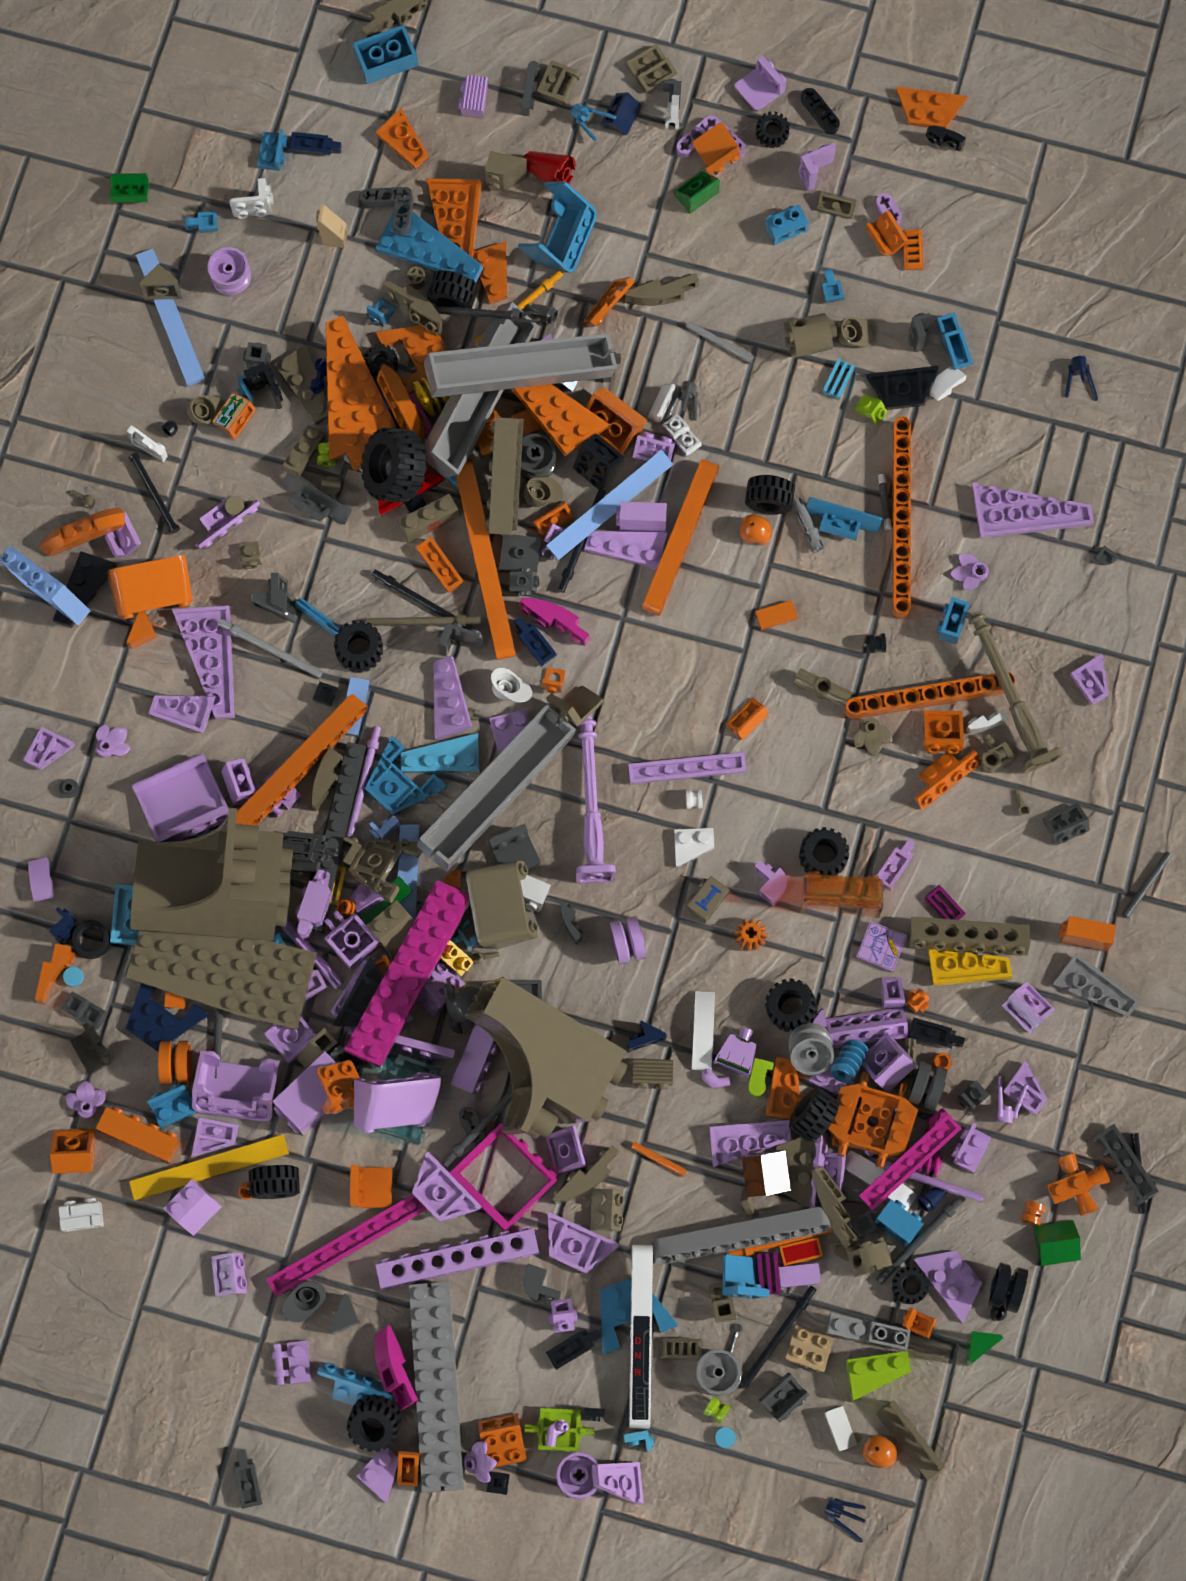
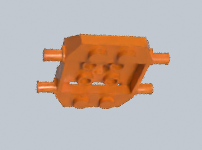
[828,1072,918,1169]

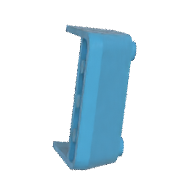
[518,182,597,273]

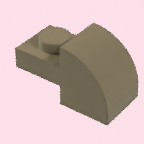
[709,1283,736,1323]

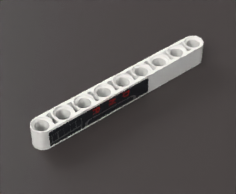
[629,1245,653,1429]

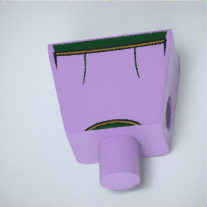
[714,1027,756,1078]

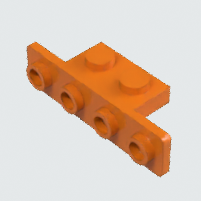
[915,750,981,810]

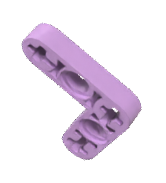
[676,115,745,158]

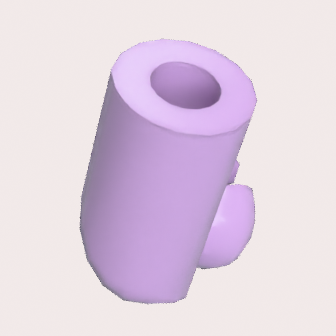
[702,1069,730,1088]

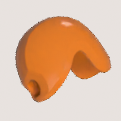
[740,514,772,545]
[862,1435,897,1469]

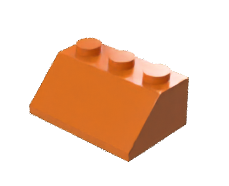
[585,387,648,455]

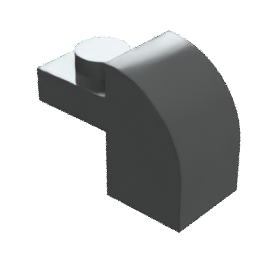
[523,1264,561,1303]

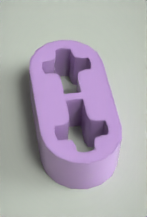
[876,193,902,225]

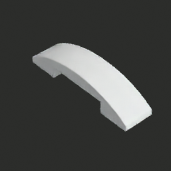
[692,991,715,1071]
[845,1150,918,1211]

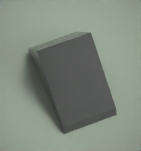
[328,1293,360,1335]

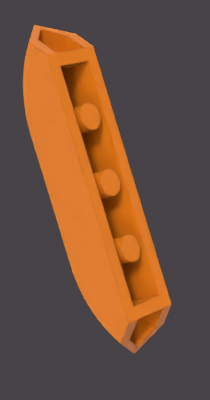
[376,363,425,443]
[39,507,125,556]

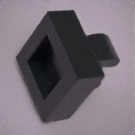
[487,1471,510,1495]

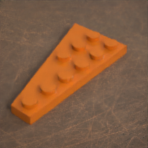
[511,384,610,456]

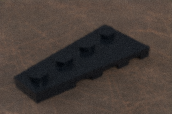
[53,551,117,628]

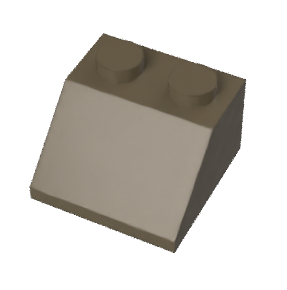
[485,151,527,191]
[367,900,414,959]

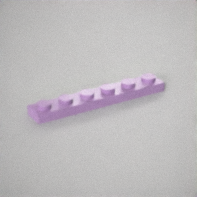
[628,752,746,785]

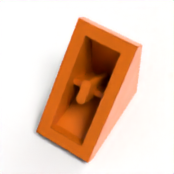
[126,611,157,649]
[397,1451,420,1486]

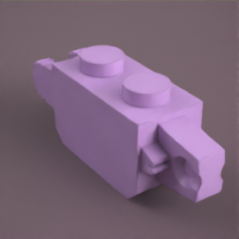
[295,869,332,939]

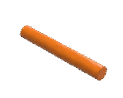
[631,1141,687,1177]

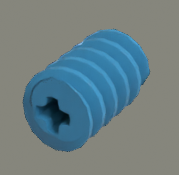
[830,1039,869,1083]

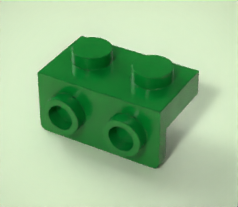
[110,173,149,203]

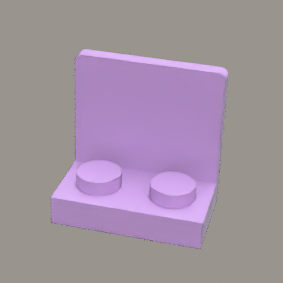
[798,143,836,191]
[951,1122,992,1174]

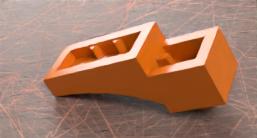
[35,944,76,1005]

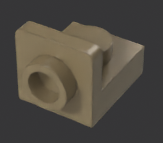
[239,541,262,569]
[342,836,362,868]

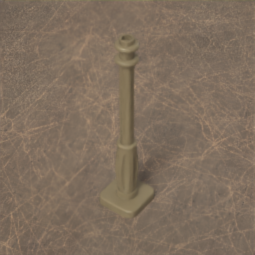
[968,611,1063,774]

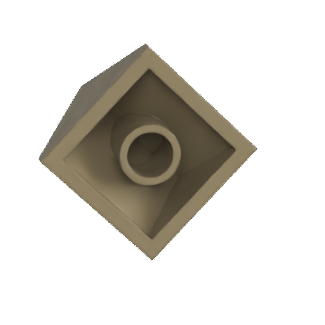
[140,264,182,300]

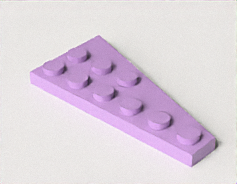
[172,606,235,720]

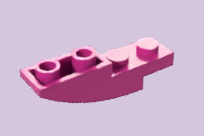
[520,598,590,646]
[374,1325,418,1410]

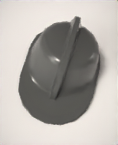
[282,1280,326,1322]

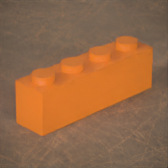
[96,1106,181,1164]

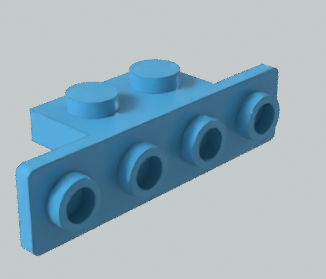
[806,497,882,541]
[317,1362,395,1406]

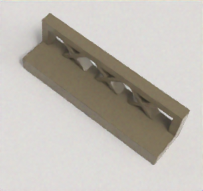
[876,1401,945,1480]

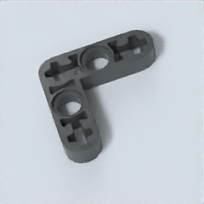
[359,187,414,236]

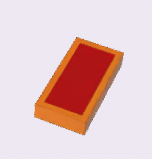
[779,1237,823,1267]

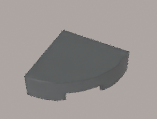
[1092,545,1119,565]

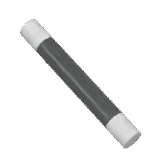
[878,474,892,530]

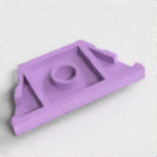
[393,1035,455,1061]
[412,1152,482,1222]
[548,1212,620,1274]
[913,1250,982,1323]

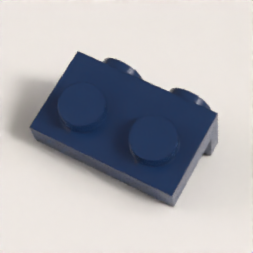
[49,907,76,944]

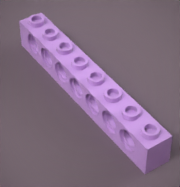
[376,1226,539,1290]

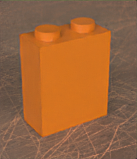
[1058,916,1116,952]

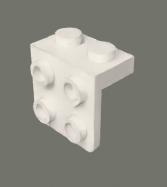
[230,178,273,219]

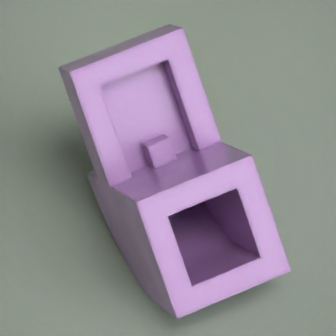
[754,861,787,907]

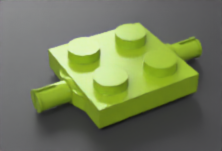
[525,1408,595,1452]

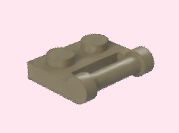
[537,60,581,107]

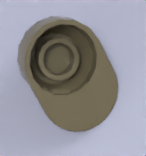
[836,317,875,347]
[187,395,225,425]
[523,477,563,507]

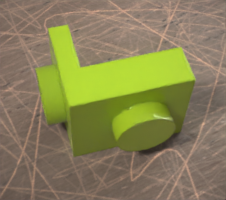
[854,394,887,425]

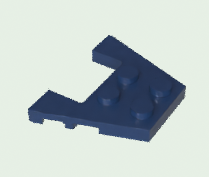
[126,983,209,1052]

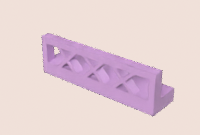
[826,1007,908,1048]

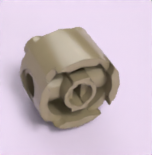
[846,1238,893,1277]

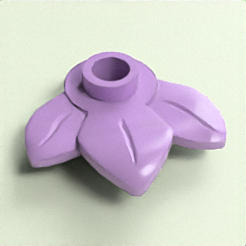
[950,554,989,590]
[96,724,131,758]
[66,1081,106,1118]
[464,1441,497,1483]

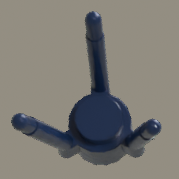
[1065,356,1098,401]
[824,1498,866,1543]

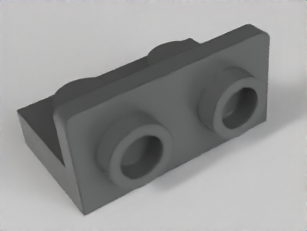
[1043,803,1090,846]

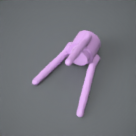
[997,1076,1028,1123]

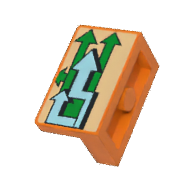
[212,393,256,440]

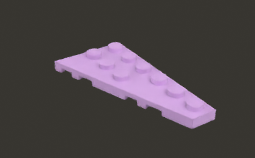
[971,482,1094,538]

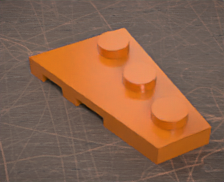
[376,108,429,170]
[582,277,635,328]

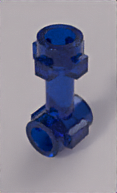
[310,358,327,393]

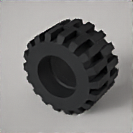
[427,270,478,308]
[745,475,795,515]
[334,620,383,673]
[799,827,849,880]
[765,978,818,1033]
[789,1087,839,1142]
[248,1165,300,1199]
[346,1394,401,1452]

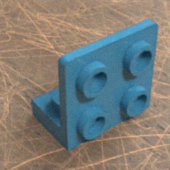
[147,1084,198,1129]
[722,1254,770,1299]

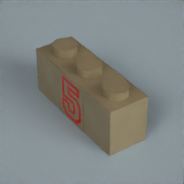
[399,494,459,543]

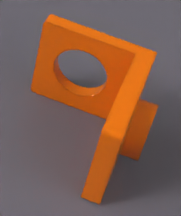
[542,667,565,694]

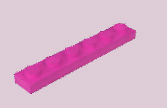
[859,1114,962,1211]

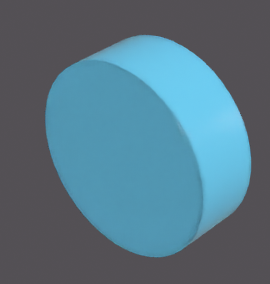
[63,967,84,987]
[715,1427,736,1448]

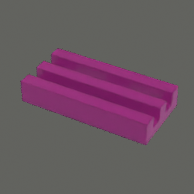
[924,885,966,920]
[757,1253,781,1294]

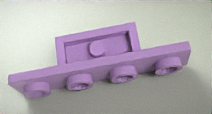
[195,496,260,549]
[809,1132,846,1208]

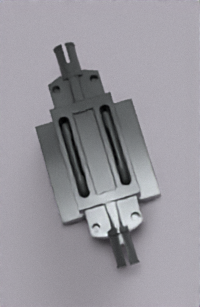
[282,831,338,874]

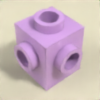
[548,1298,578,1333]

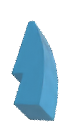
[935,312,973,370]

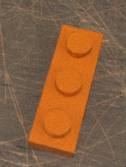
[416,537,464,594]

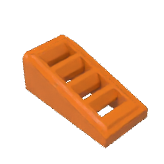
[903,229,923,270]

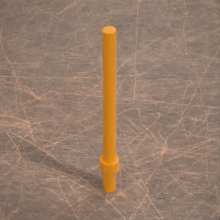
[474,270,563,345]

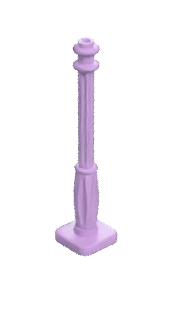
[576,716,616,884]

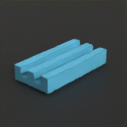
[822,358,855,400]

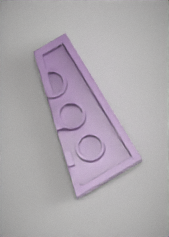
[584,531,668,569]

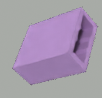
[616,501,667,532]

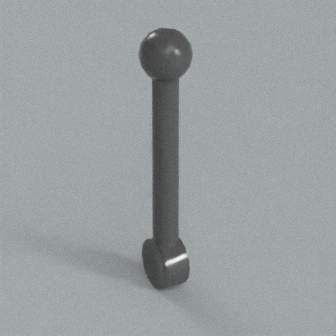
[728,1324,742,1354]

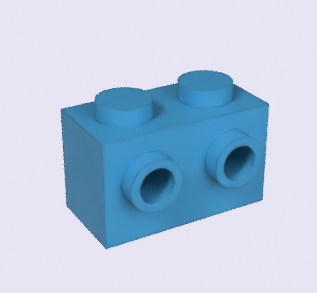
[765,205,809,245]
[936,597,970,644]

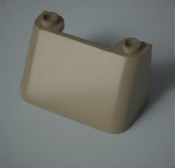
[466,861,538,949]

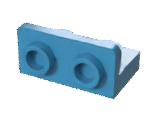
[257,129,288,171]

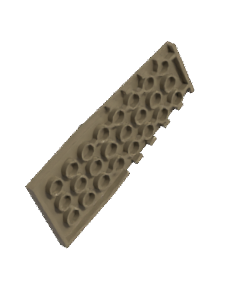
[127,930,317,1030]

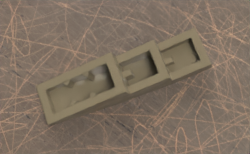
[812,1165,859,1249]

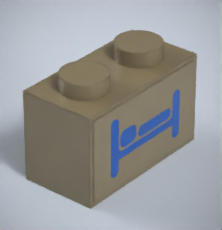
[686,876,730,924]

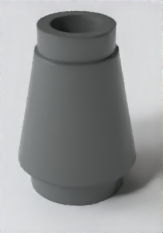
[529,303,558,324]

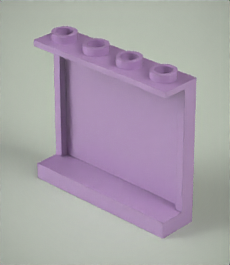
[132,754,229,842]

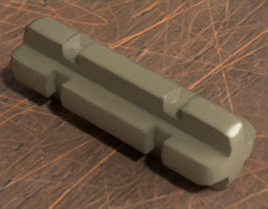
[905,1038,916,1078]

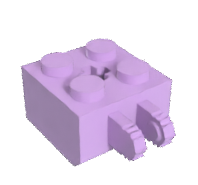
[324,910,381,971]

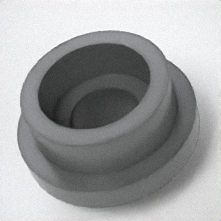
[59,779,79,798]

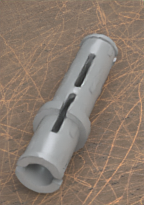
[792,498,825,553]

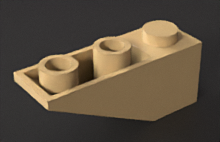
[316,204,348,248]

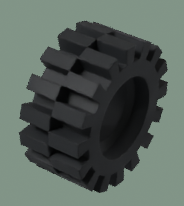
[756,111,790,148]
[364,344,398,380]
[892,1266,929,1304]

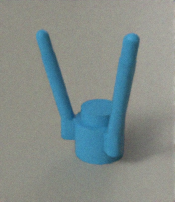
[571,103,616,141]

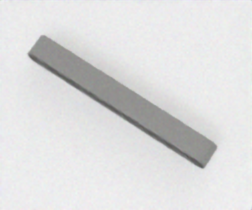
[651,1207,831,1265]

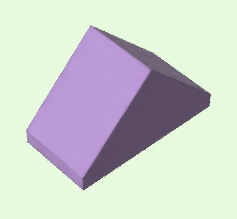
[881,977,905,1009]

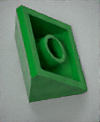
[673,171,720,213]
[1033,1220,1081,1266]
[965,1331,1003,1366]

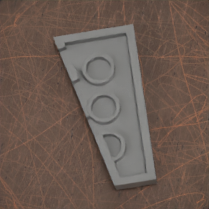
[1052,953,1140,1017]

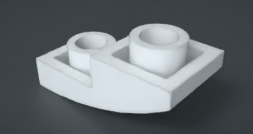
[929,365,967,401]
[663,414,702,456]
[966,710,1008,734]

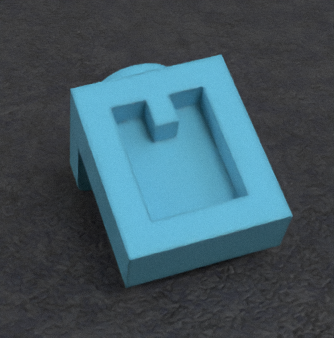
[623,1430,654,1452]

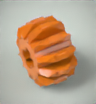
[734,917,768,951]

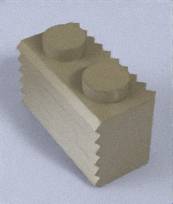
[632,1058,673,1089]

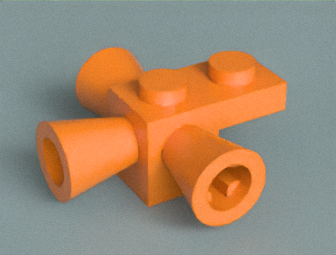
[1047,1153,1110,1216]

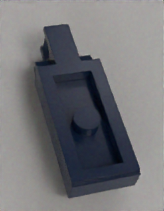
[289,132,342,156]
[514,616,557,667]

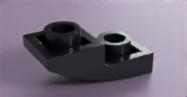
[926,126,966,151]

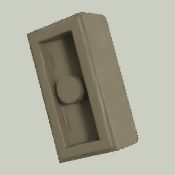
[816,191,857,219]

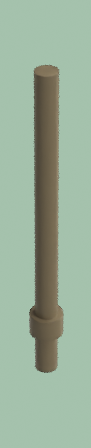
[366,615,481,626]

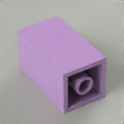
[272,1052,336,1136]

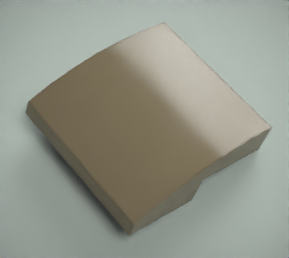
[625,44,677,93]

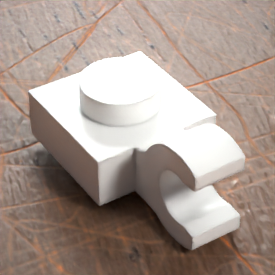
[665,95,679,129]

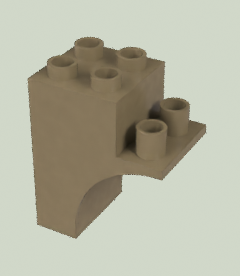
[130,808,293,941]
[465,977,627,1139]

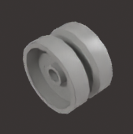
[788,1023,834,1075]
[696,1349,743,1396]

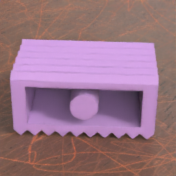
[458,75,488,118]

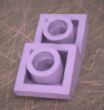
[28,857,53,902]

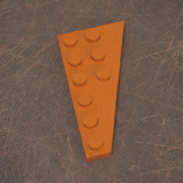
[426,178,482,257]

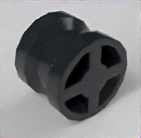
[869,633,886,653]

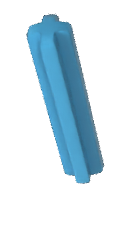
[295,598,342,636]

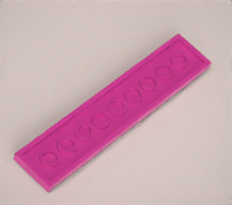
[344,880,470,1068]

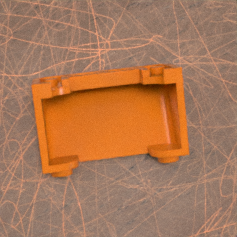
[107,555,193,620]

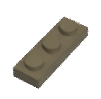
[282,425,325,477]

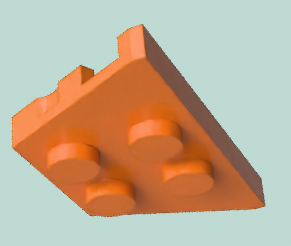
[896,86,967,128]

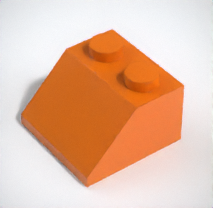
[50,1128,95,1174]

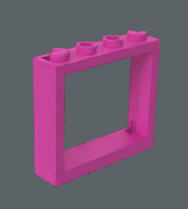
[450,1123,557,1231]

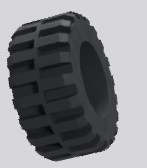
[361,427,427,503]

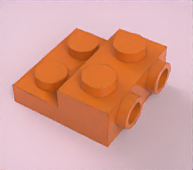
[923,710,964,754]

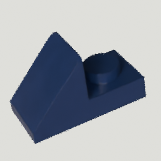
[626,1021,667,1052]

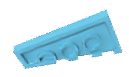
[401,733,479,773]

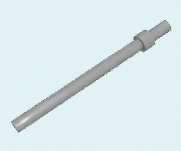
[217,618,323,679]

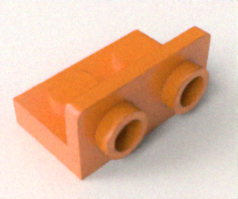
[865,211,908,255]

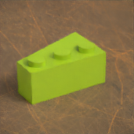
[845,1351,911,1402]

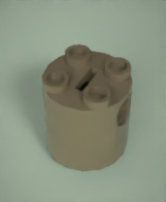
[783,313,837,358]

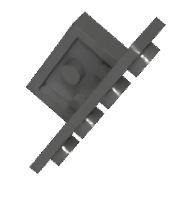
[282,472,352,525]

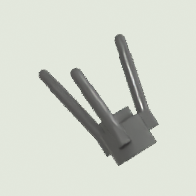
[664,381,699,423]

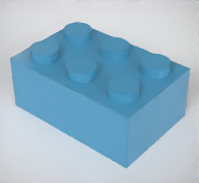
[353,25,418,84]

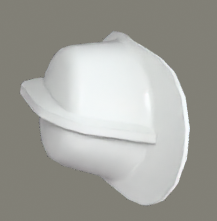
[491,668,532,703]

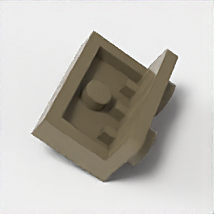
[590,1189,624,1231]

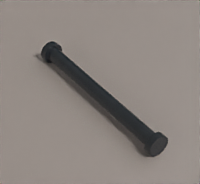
[128,453,180,534]

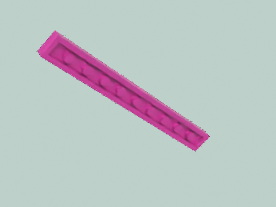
[266,1194,427,1297]

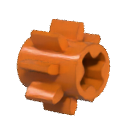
[906,989,930,1013]

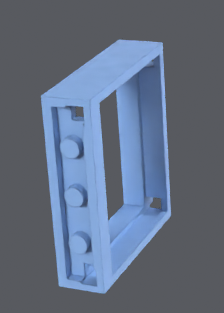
[0,545,90,626]

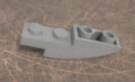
[826,1313,911,1350]

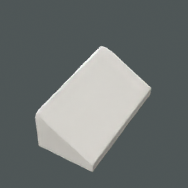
[647,384,675,423]
[824,1406,858,1452]

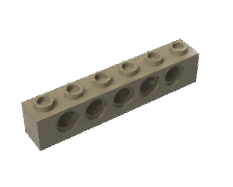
[909,917,1030,956]

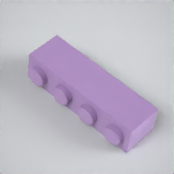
[451,1024,499,1095]

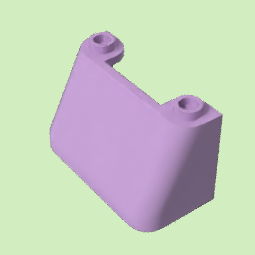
[192,1050,280,1121]
[354,1072,441,1133]

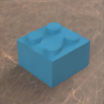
[874,1200,924,1247]

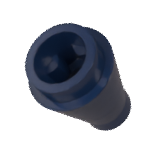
[918,1187,948,1212]

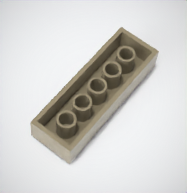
[486,417,524,535]

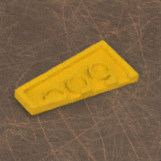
[928,948,1012,986]

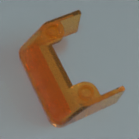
[801,871,884,918]

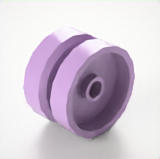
[208,247,251,296]
[609,916,646,965]
[556,1452,598,1499]

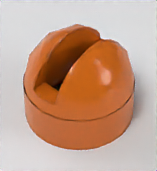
[238,1182,252,1200]

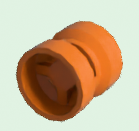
[1020,1200,1046,1226]

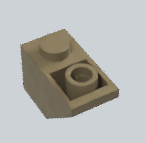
[297,1028,339,1069]

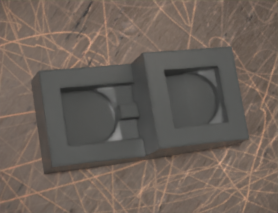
[62,991,108,1030]

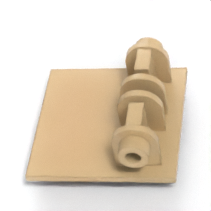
[785,1325,834,1373]

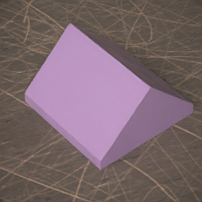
[546,1125,586,1175]

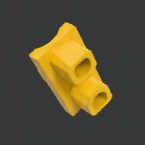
[440,940,473,976]

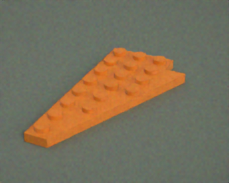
[325,316,397,471]

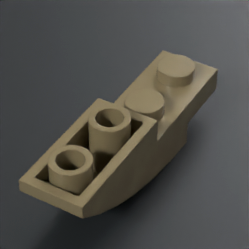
[361,0,427,39]
[624,273,699,306]
[383,280,442,336]
[552,1145,618,1204]

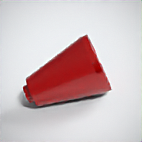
[523,151,576,184]

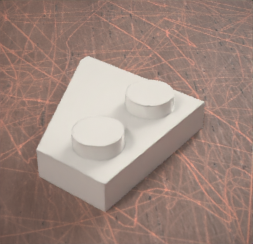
[127,425,168,462]
[674,828,714,868]

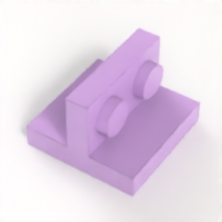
[1002,982,1055,1034]

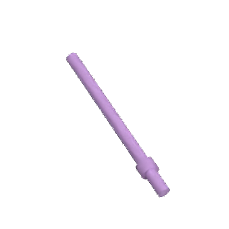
[346,726,381,838]
[868,1157,984,1203]

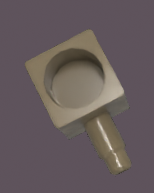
[980,734,1015,773]

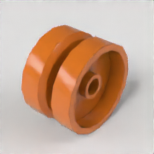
[158,1041,192,1085]

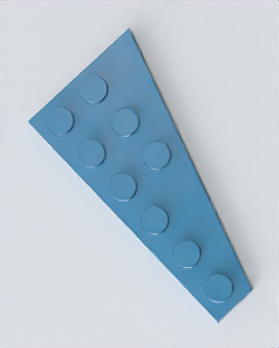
[375,209,483,283]

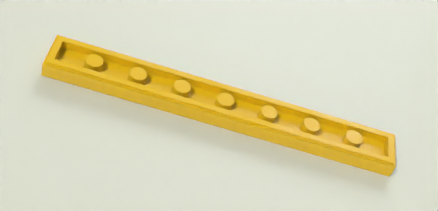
[129,1134,289,1201]

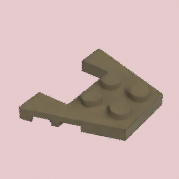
[348,839,423,903]

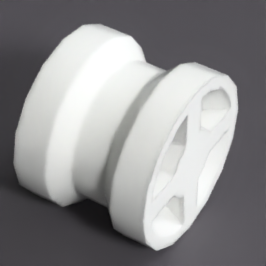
[686,789,703,809]

